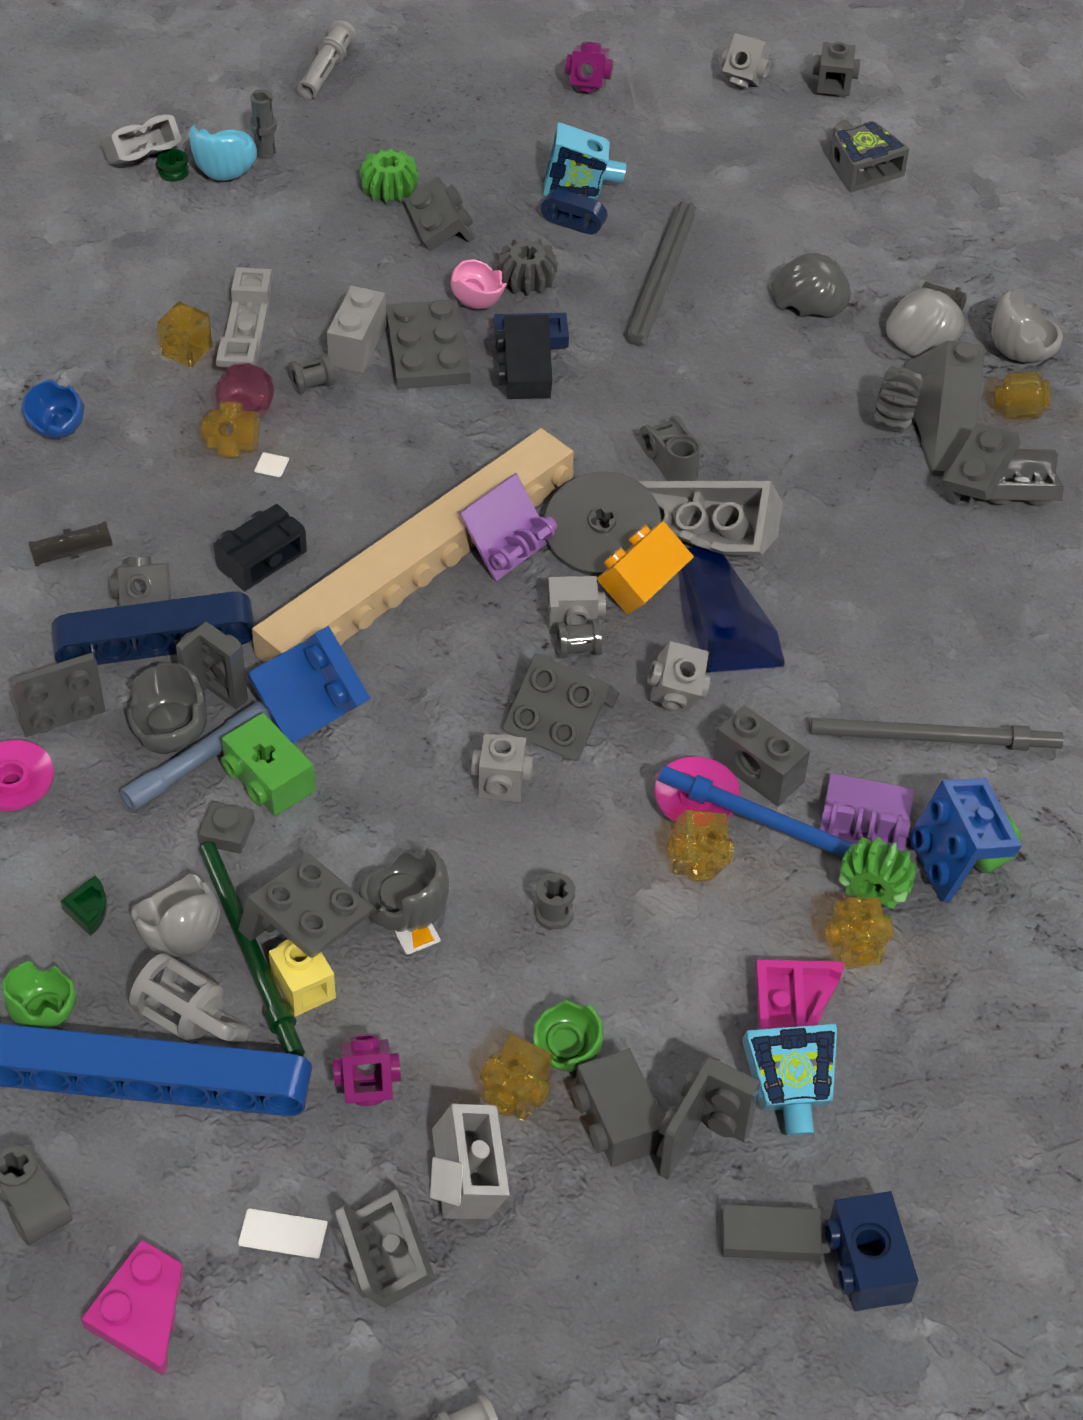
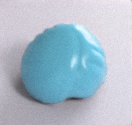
[189,125,257,181]

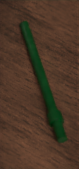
[199,842,305,1057]

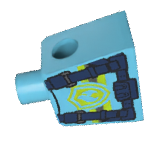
[543,122,626,199]
[742,1024,837,1136]

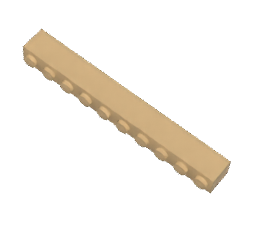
[252,428,574,663]

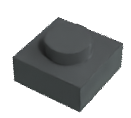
[198,801,255,854]

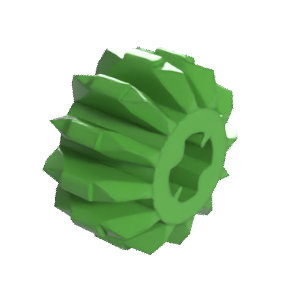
[360,148,418,204]
[839,836,916,909]

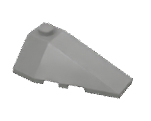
[638,481,783,555]

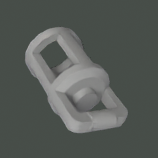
[129,953,252,1043]

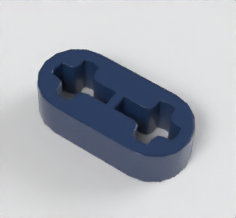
[541,189,608,235]

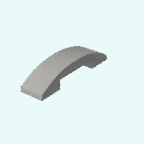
[216,267,272,368]

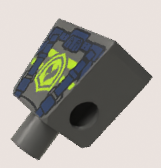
[830,120,909,193]

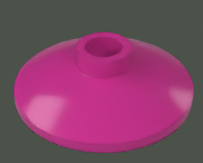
[0,740,54,811]
[654,756,740,828]

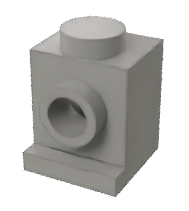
[547,576,606,634]

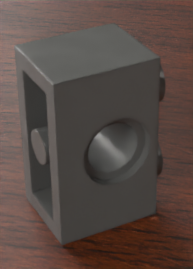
[713,705,810,806]

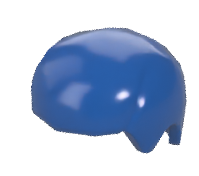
[21,379,85,439]

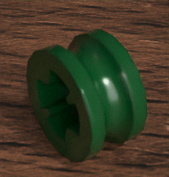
[157,149,189,182]

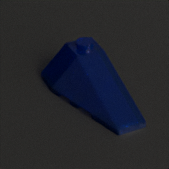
[682,547,785,673]

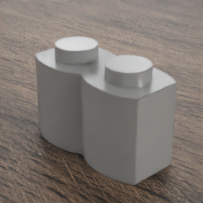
[100,115,182,165]

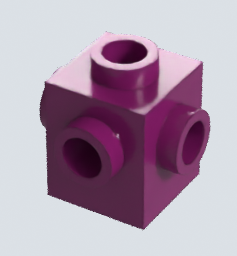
[565,42,613,92]
[333,1034,401,1106]

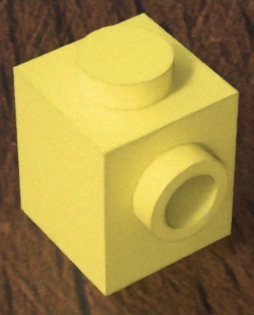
[269,939,336,1017]

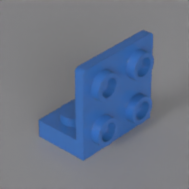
[247,626,371,744]
[909,778,1022,902]

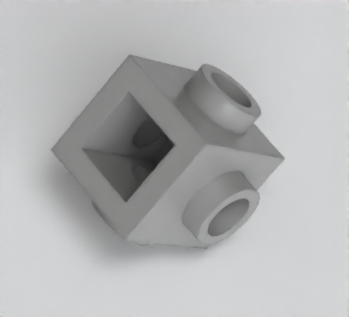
[721,33,771,89]
[647,641,710,711]
[471,733,534,802]

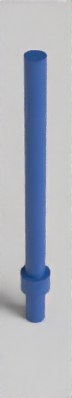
[658,765,854,858]

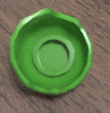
[2,961,77,1029]
[533,1000,604,1072]

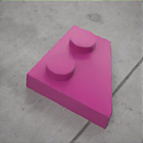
[755,960,844,1030]
[81,1240,184,1375]

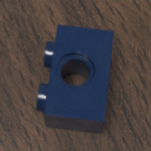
[824,1191,919,1312]

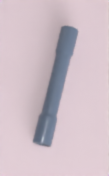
[120,701,271,812]

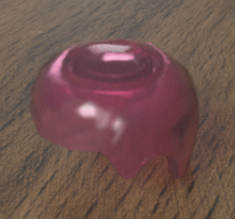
[215,363,274,423]

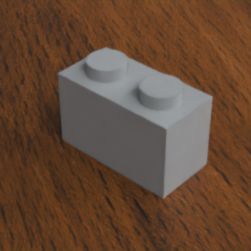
[327,286,386,373]
[432,1104,510,1219]

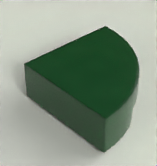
[60,875,107,936]

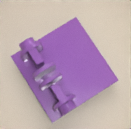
[459,473,557,581]
[820,773,914,850]

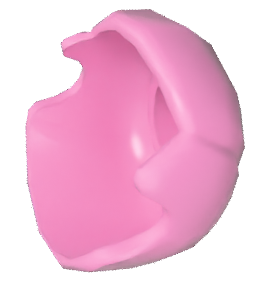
[450,259,507,309]

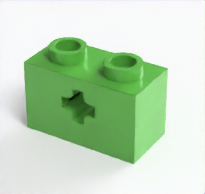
[221,713,316,817]

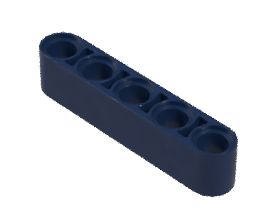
[52,592,255,665]

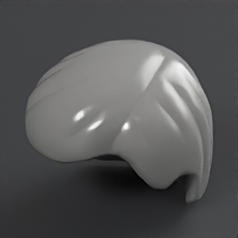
[886,288,965,357]
[991,288,1063,362]
[131,874,221,957]

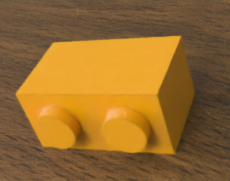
[597,521,694,615]

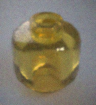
[995,371,1051,420]

